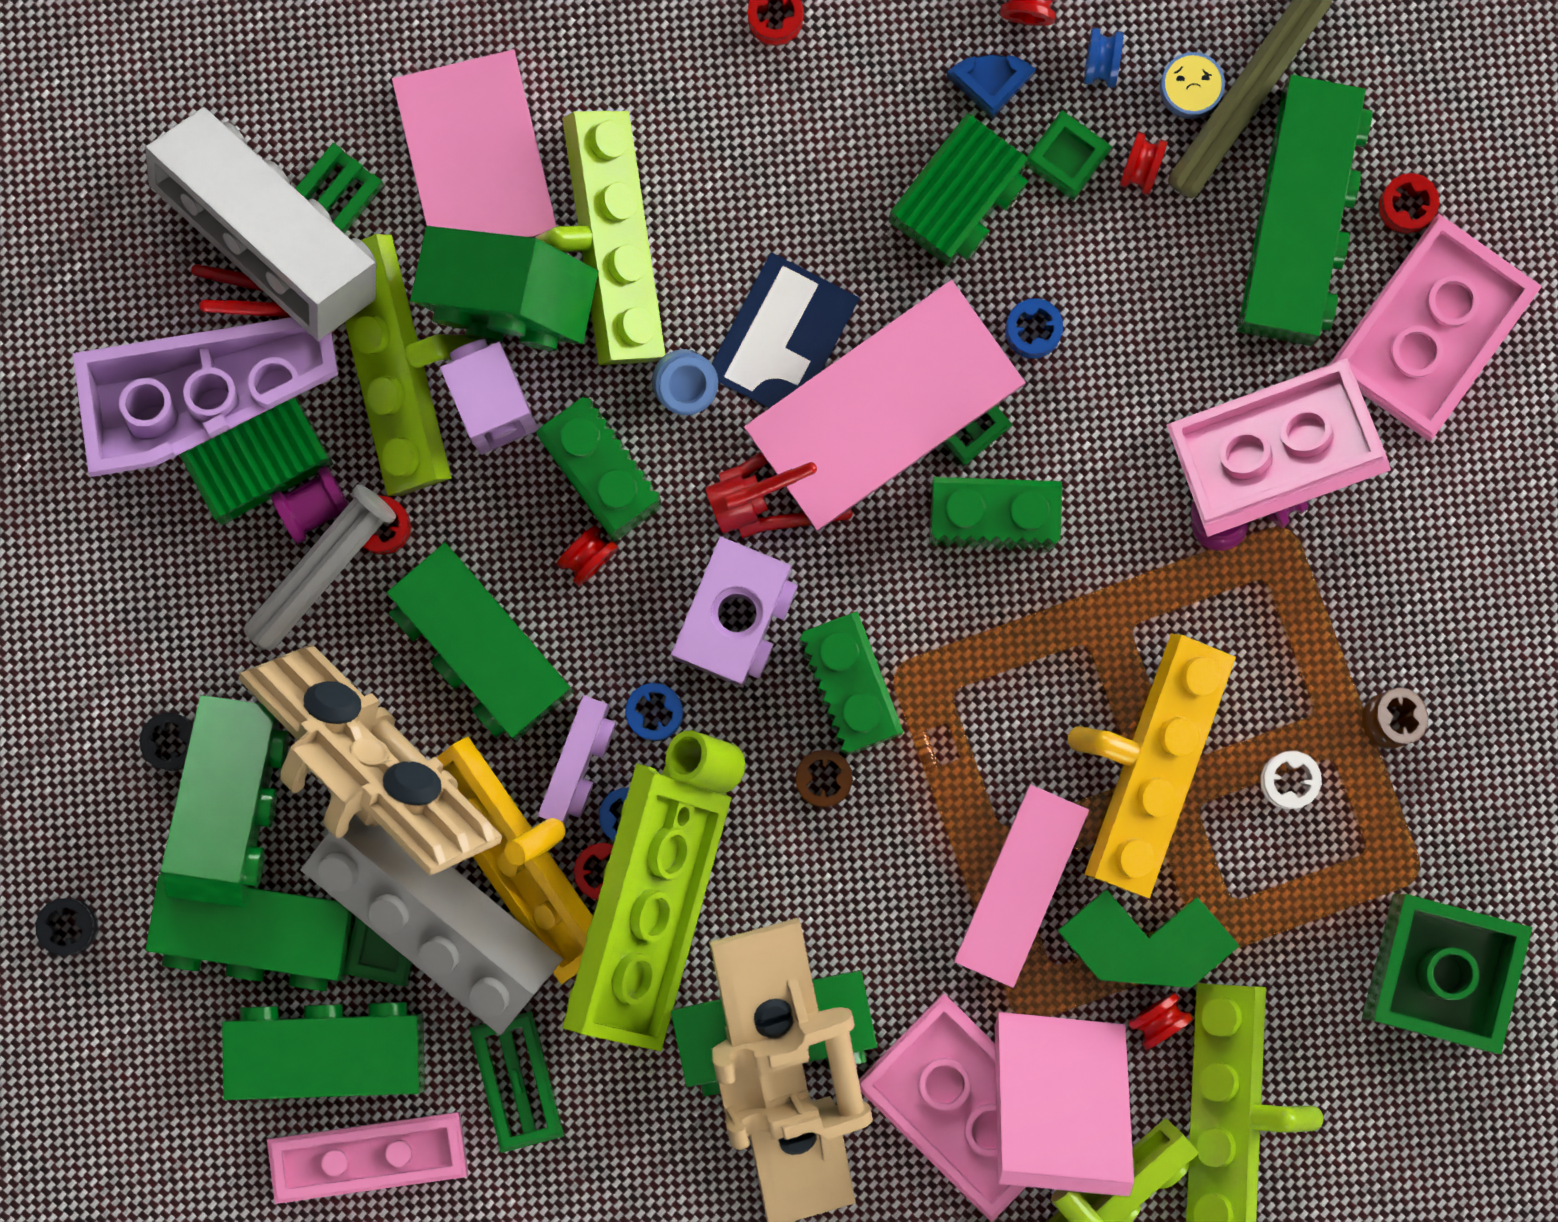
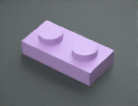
[538,695,616,826]

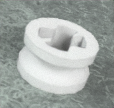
[1260,751,1322,809]

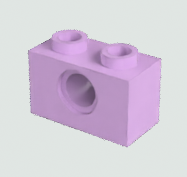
[440,339,538,455]
[671,536,798,688]

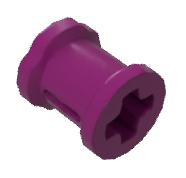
[270,465,349,545]

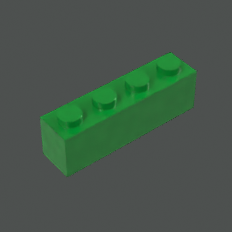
[1236,74,1373,346]

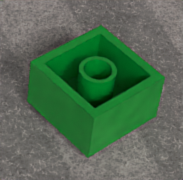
[410,226,599,351]
[1361,894,1533,1054]

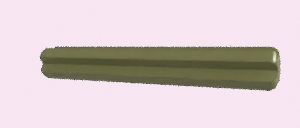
[1168,0,1332,199]

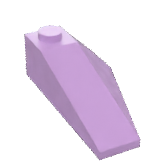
[72,317,338,477]

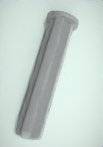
[244,484,396,650]

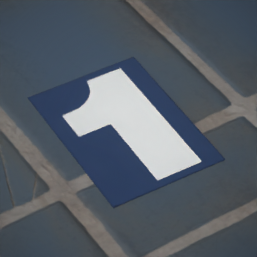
[712,252,860,408]

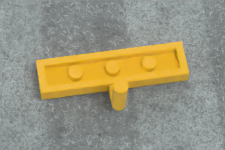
[1068,633,1236,899]
[436,736,593,985]

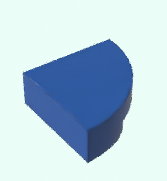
[947,55,1036,119]

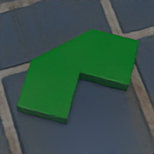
[1057,889,1240,988]

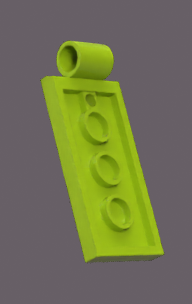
[562,730,745,1051]

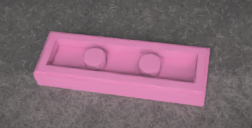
[953,784,1089,988]
[267,1112,469,1204]

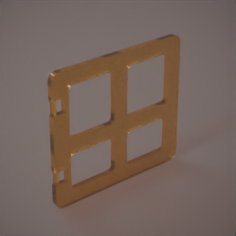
[893,527,1420,1017]

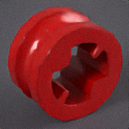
[747,0,804,46]
[1000,0,1058,26]
[1119,131,1168,196]
[1378,173,1440,235]
[363,495,412,555]
[556,524,619,587]
[573,843,613,900]
[1128,991,1194,1050]

